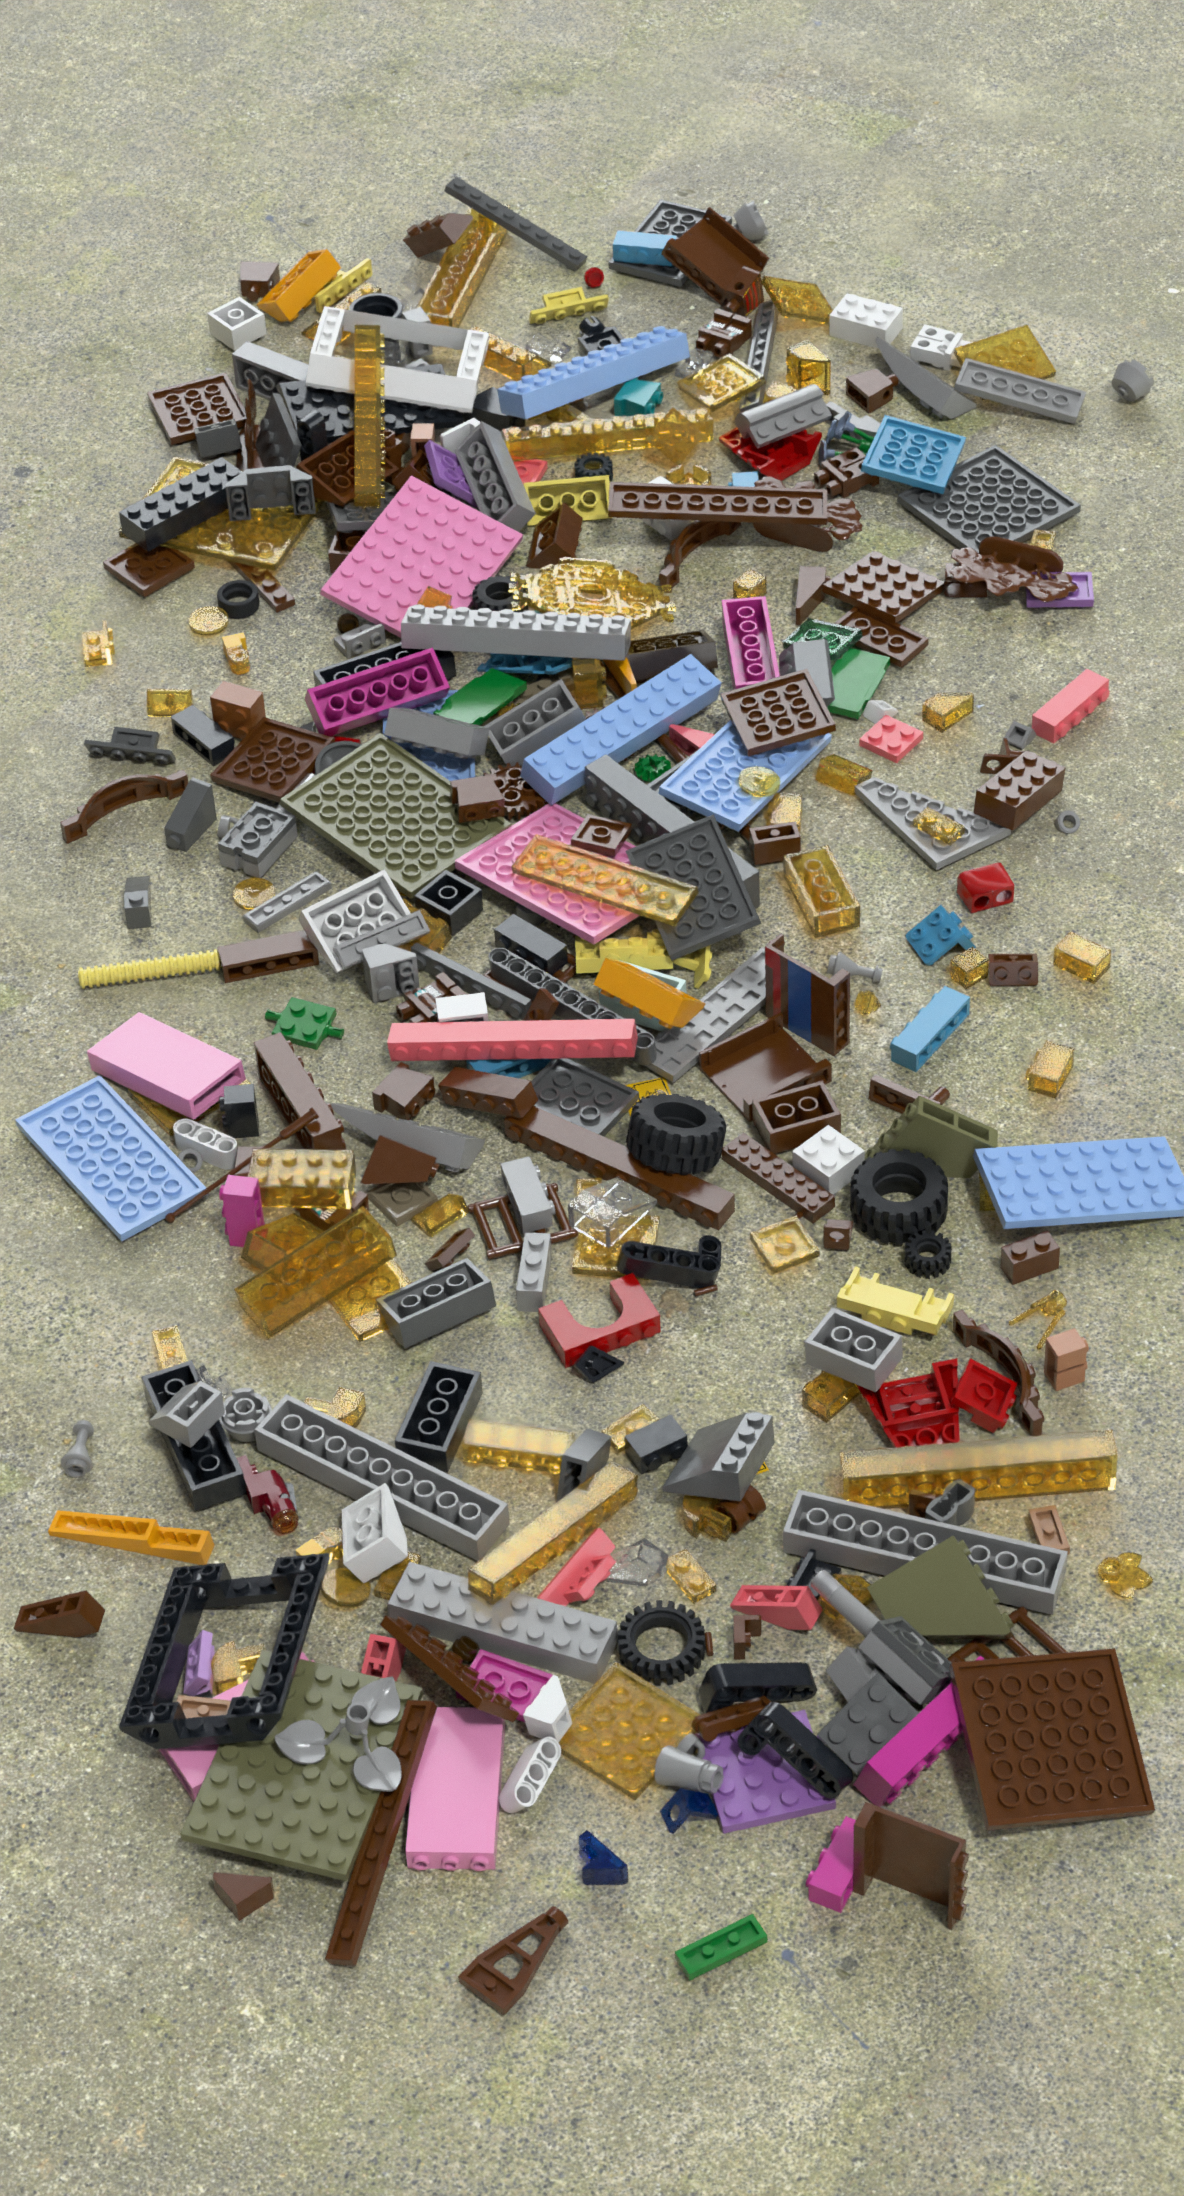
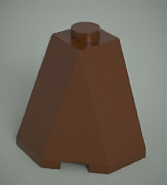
[361,1135,440,1184]

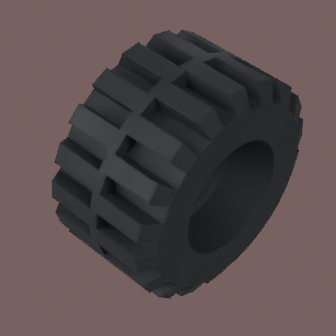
[472,575,529,613]

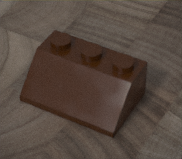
[403,213,474,258]
[392,449,444,492]
[526,503,583,570]

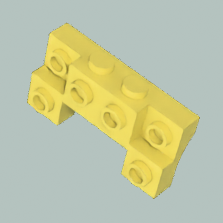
[575,929,673,973]
[837,1267,954,1335]

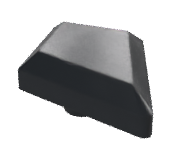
[573,1346,624,1383]

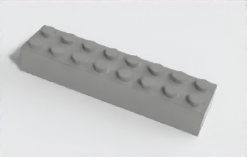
[388,1562,618,1685]

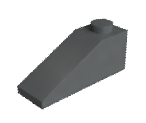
[124,876,151,929]

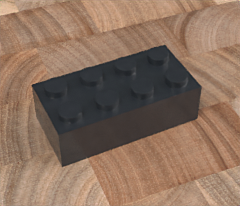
[395,1361,483,1473]

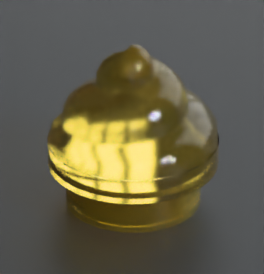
[855,990,881,1015]

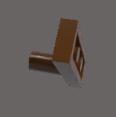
[868,1075,950,1114]

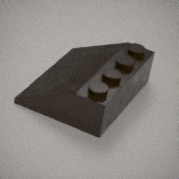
[627,630,718,684]

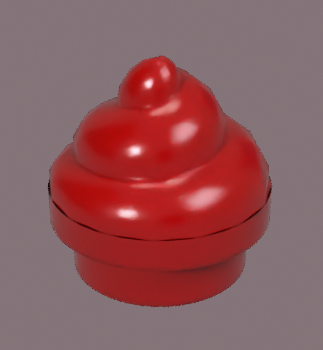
[584,267,604,288]

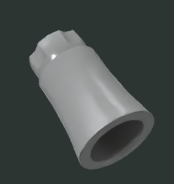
[655,1745,724,1793]

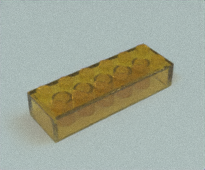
[234,1206,397,1339]

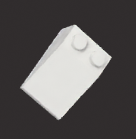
[342,1483,408,1583]

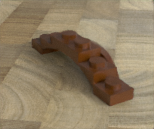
[659,520,741,593]
[60,770,189,844]
[953,1309,1044,1438]

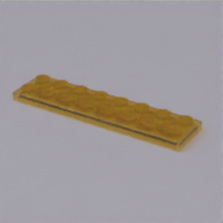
[511,834,699,927]

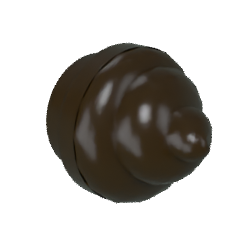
[337,613,359,634]
[451,1636,480,1664]

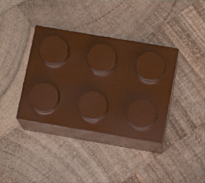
[752,1080,841,1154]

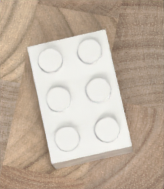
[829,294,903,349]

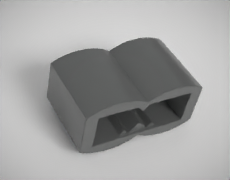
[925,1479,975,1526]

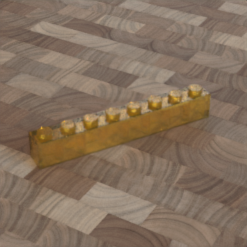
[468,1461,638,1605]

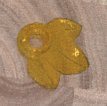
[1098,1552,1153,1599]

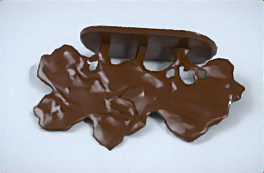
[236,379,264,472]
[753,476,863,552]
[949,536,1078,602]

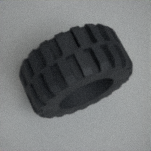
[626,1093,727,1175]
[850,1149,948,1245]

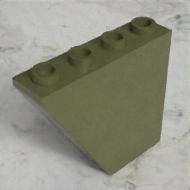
[865,1095,998,1178]
[867,1535,1015,1639]

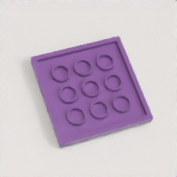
[694,1710,836,1834]

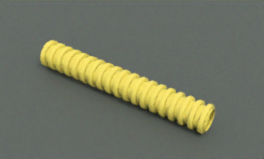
[78,949,221,989]

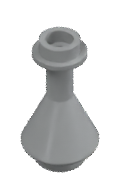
[827,951,883,984]
[61,1420,94,1478]

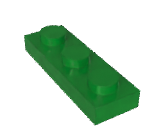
[675,1913,768,1981]

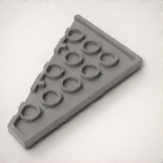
[855,777,1011,870]

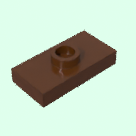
[523,988,559,1021]

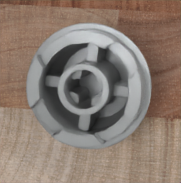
[733,201,769,241]
[1111,360,1154,401]
[219,1388,272,1442]

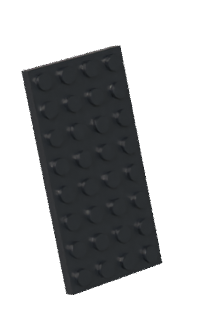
[279,364,463,443]

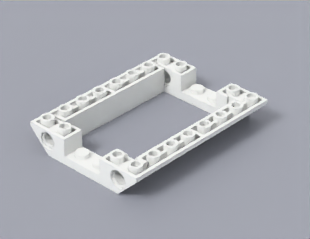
[305,306,489,413]

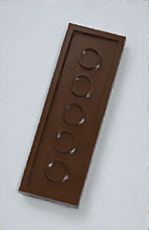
[380,1616,519,1723]

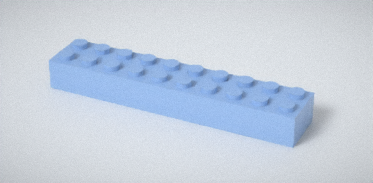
[497,326,690,419]
[520,654,722,805]

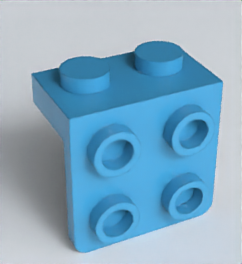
[906,905,976,966]

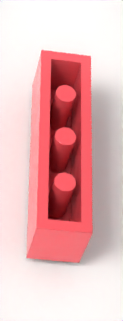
[1032,669,1110,744]

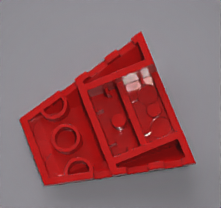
[719,427,822,481]
[856,1358,960,1469]

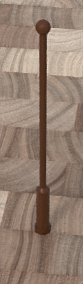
[165,1108,319,1223]

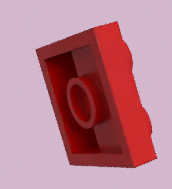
[950,1358,1017,1433]

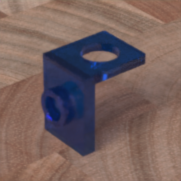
[660,1789,718,1834]

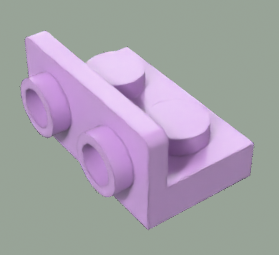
[183,1630,216,1696]

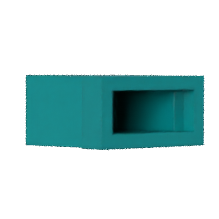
[614,377,663,420]

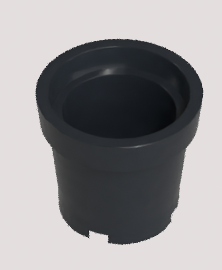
[349,293,402,361]

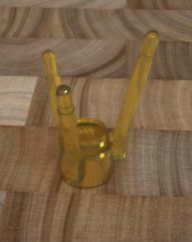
[1008,1290,1067,1350]

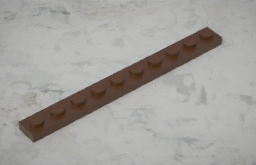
[325,1700,437,1966]

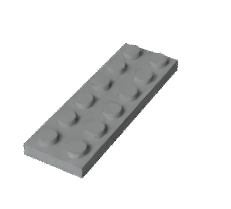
[954,358,1086,424]

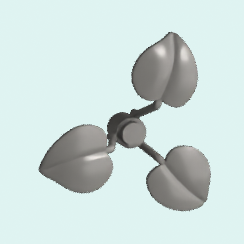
[275,1676,401,1792]

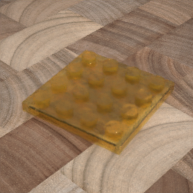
[559,1662,701,1801]

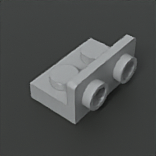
[334,622,386,659]

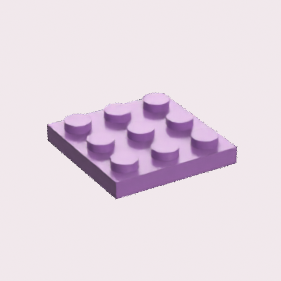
[424,440,478,508]

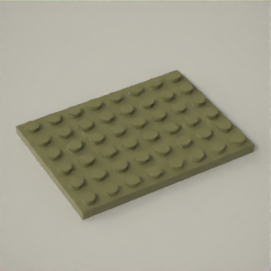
[280,733,511,899]
[180,1650,423,1881]

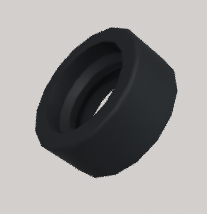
[217,580,260,619]

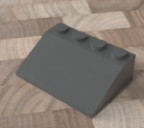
[662,1412,775,1501]

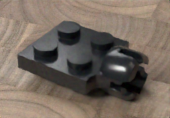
[578,316,624,355]

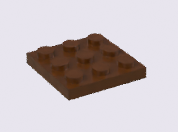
[103,542,195,597]

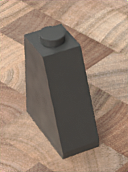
[164,777,217,852]
[556,1429,612,1510]

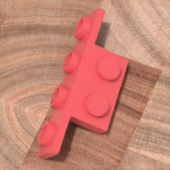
[537,1528,616,1606]

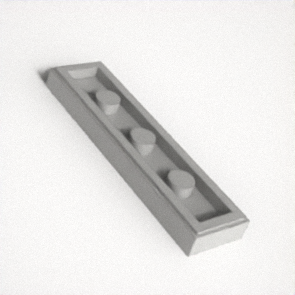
[243,871,332,933]
[333,910,430,970]

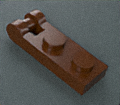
[692,1696,771,1742]

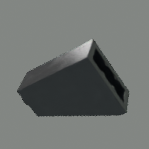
[461,387,526,434]

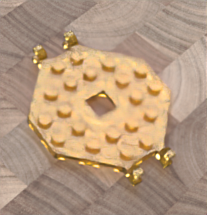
[508,557,676,629]

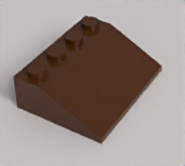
[296,430,399,506]

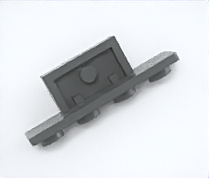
[84,726,176,764]

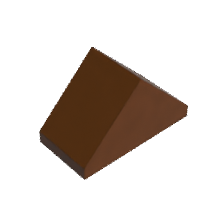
[213,1872,275,1921]

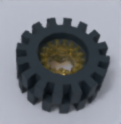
[574,452,613,482]

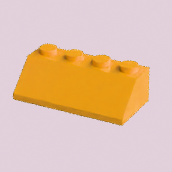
[257,249,342,322]
[593,958,706,1029]

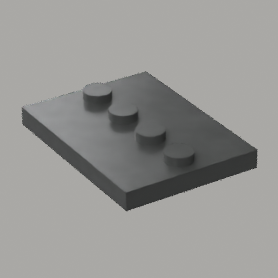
[255,393,302,467]
[531,1058,639,1136]

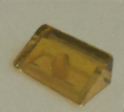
[147,689,194,717]
[411,1193,469,1237]

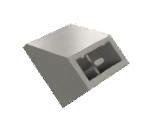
[362,943,419,1003]
[149,1381,225,1448]
[826,1647,907,1702]

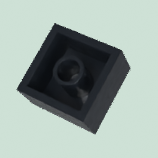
[414,870,483,936]

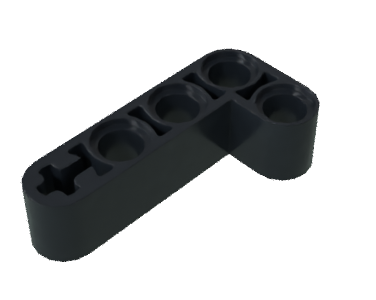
[297,410,328,462]
[616,1235,722,1288]
[698,1662,817,1713]
[738,1702,853,1799]

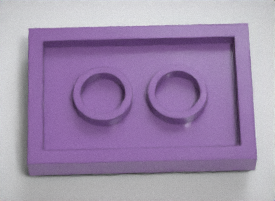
[1025,572,1094,608]

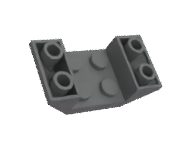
[225,465,316,521]

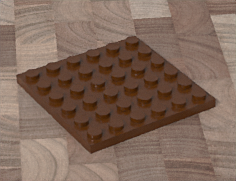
[949,1648,1155,1830]

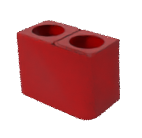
[957,862,1014,913]

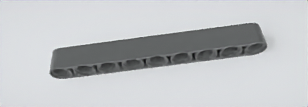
[488,948,657,1065]

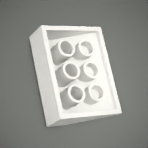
[298,869,411,973]

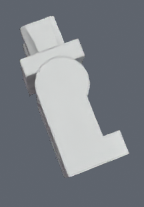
[910,324,972,371]

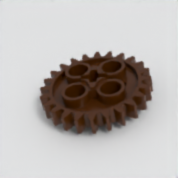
[483,762,548,820]

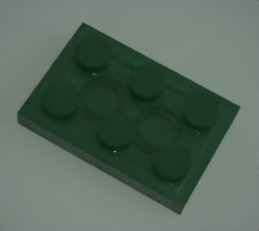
[782,618,863,661]

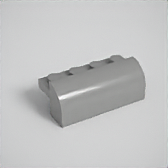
[734,384,832,449]

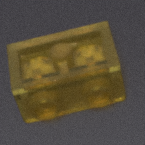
[82,620,115,667]
[816,754,873,796]

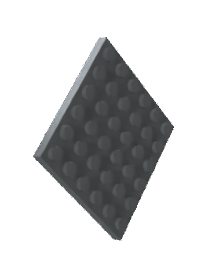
[897,445,1081,552]

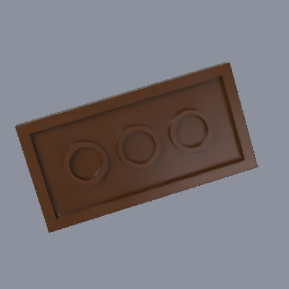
[830,606,929,668]

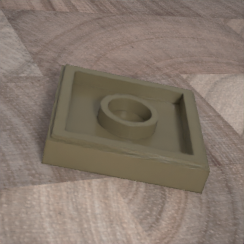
[367,1182,438,1227]

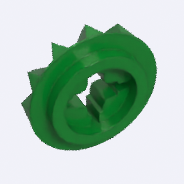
[635,754,671,782]

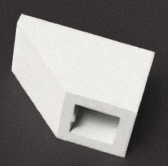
[523,1675,573,1743]

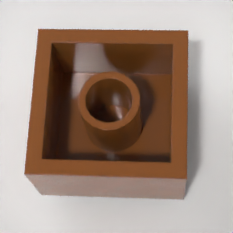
[210,681,266,740]

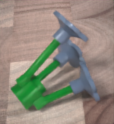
[819,411,874,465]

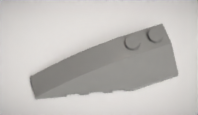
[875,337,977,419]
[331,1103,485,1172]

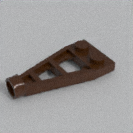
[458,1906,569,2015]

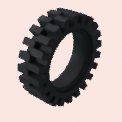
[618,1600,706,1686]

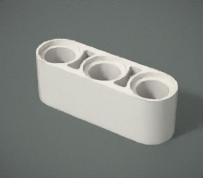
[173,1119,238,1170]
[499,1737,561,1813]

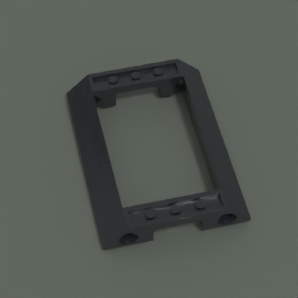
[119,1553,330,1749]

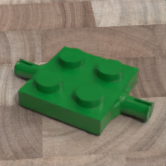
[265,997,344,1050]

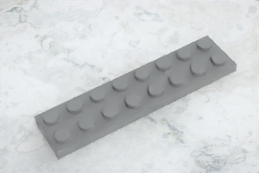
[644,947,766,1083]

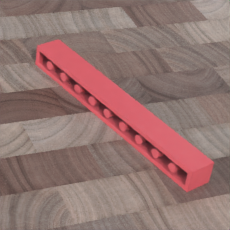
[387,1019,638,1061]

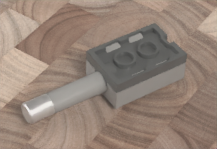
[218,773,316,879]
[811,1570,952,1705]

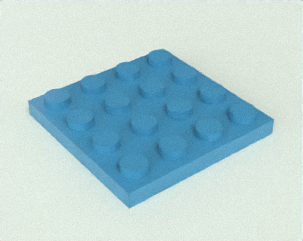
[861,415,966,494]

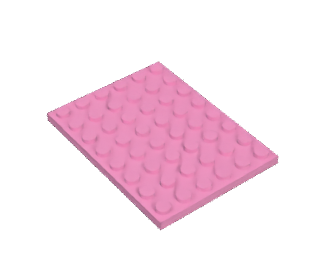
[320,476,523,638]
[455,803,650,945]

